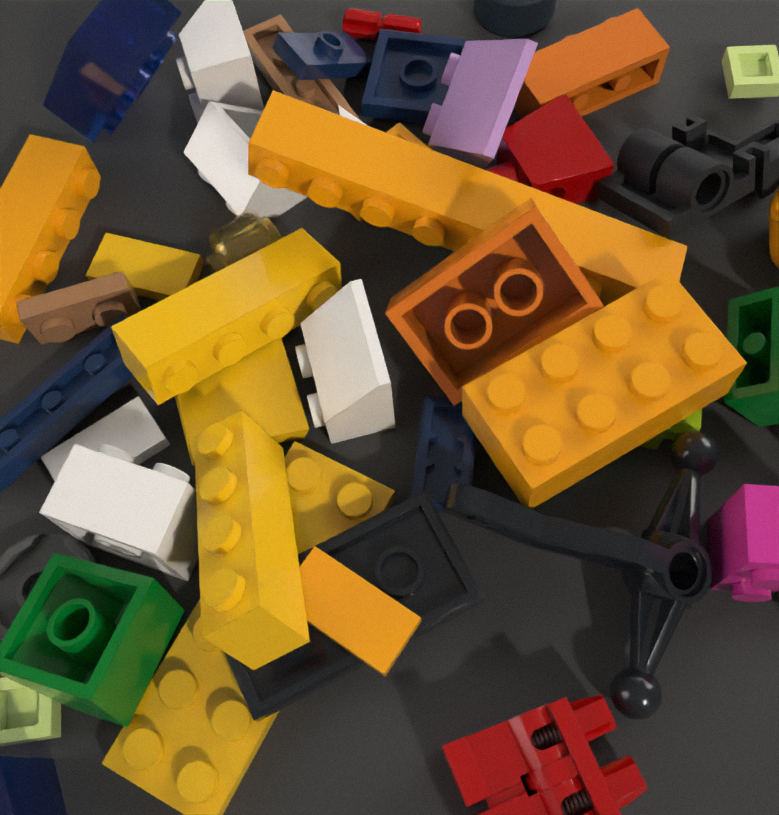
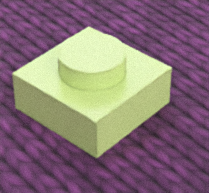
[721,45,779,99]
[0,677,61,747]

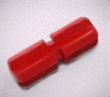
[342,8,422,41]

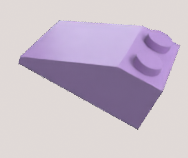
[422,39,538,169]

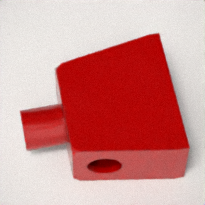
[486,94,615,204]

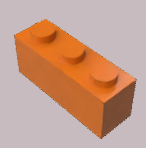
[514,8,670,118]

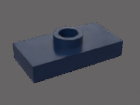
[272,30,372,80]
[411,395,476,513]

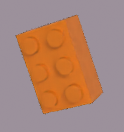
[385,198,604,406]

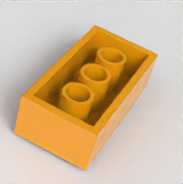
[462,270,747,509]

